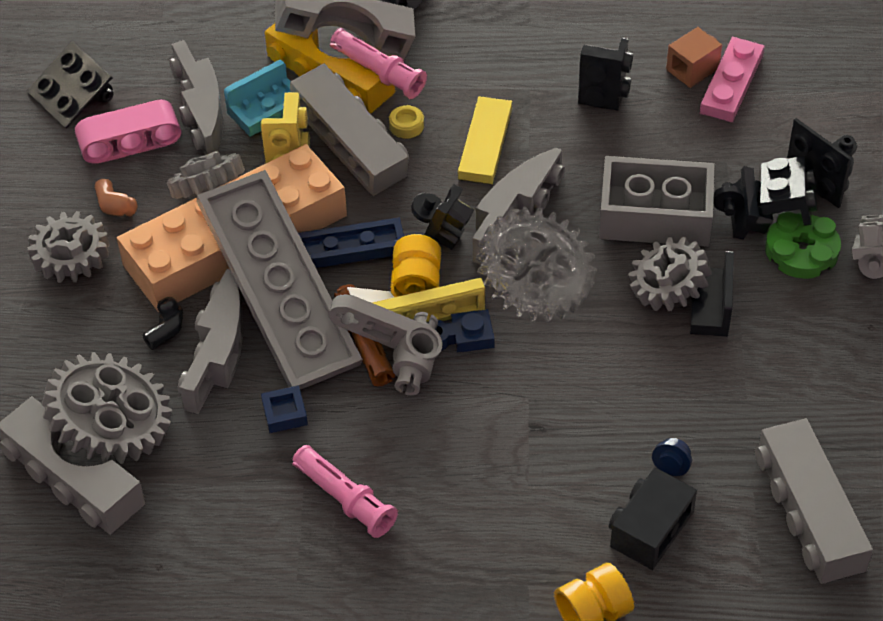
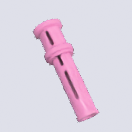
[330,28,427,99]
[292,445,398,538]

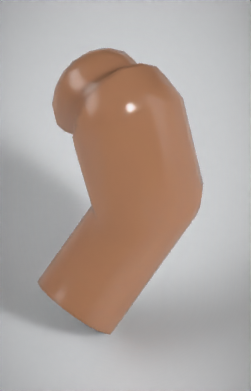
[95,179,138,217]

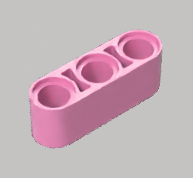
[75,100,181,164]

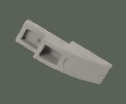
[169,40,223,155]
[473,148,565,267]
[178,269,243,414]

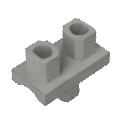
[852,215,883,279]

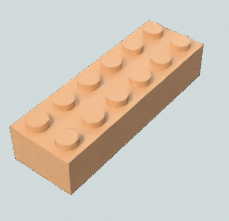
[117,144,347,312]

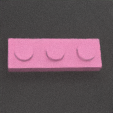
[700,37,765,123]

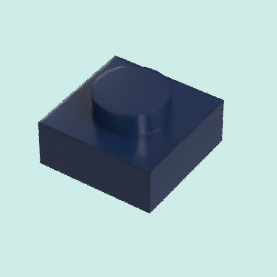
[261,385,308,433]

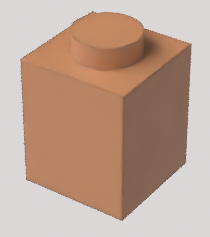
[666,27,722,88]

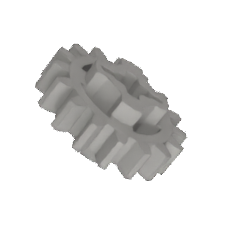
[166,151,245,200]
[27,211,110,283]
[628,237,712,311]

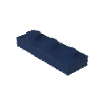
[298,217,404,268]

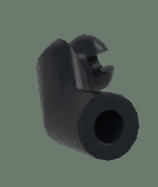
[142,297,183,350]

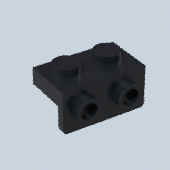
[578,38,633,111]
[760,156,818,226]

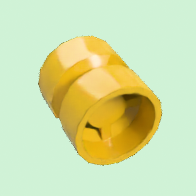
[391,234,441,297]
[554,563,634,621]

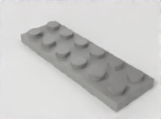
[197,170,363,390]

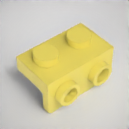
[261,92,310,163]

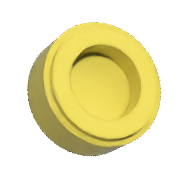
[389,105,424,139]

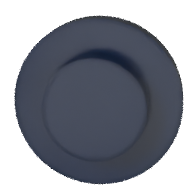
[652,438,692,476]

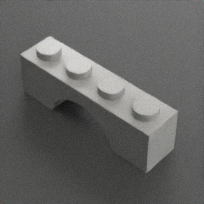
[275,0,416,60]
[0,396,145,535]

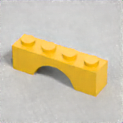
[265,23,395,114]

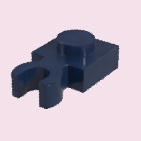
[426,309,495,353]

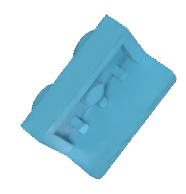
[224,60,291,137]

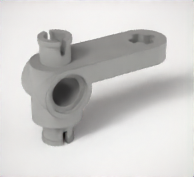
[329,294,442,396]

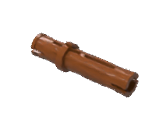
[334,284,395,386]

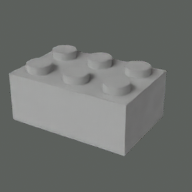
[599,156,715,247]

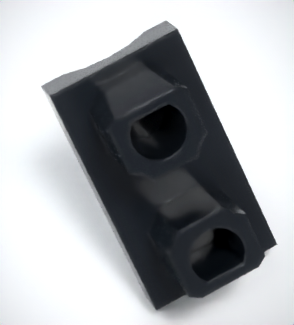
[713,166,774,240]
[411,184,475,250]

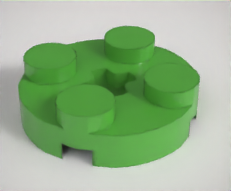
[765,212,841,279]

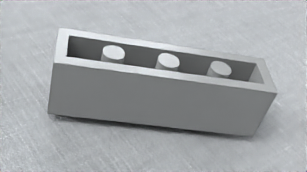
[290,63,409,197]
[755,418,873,584]

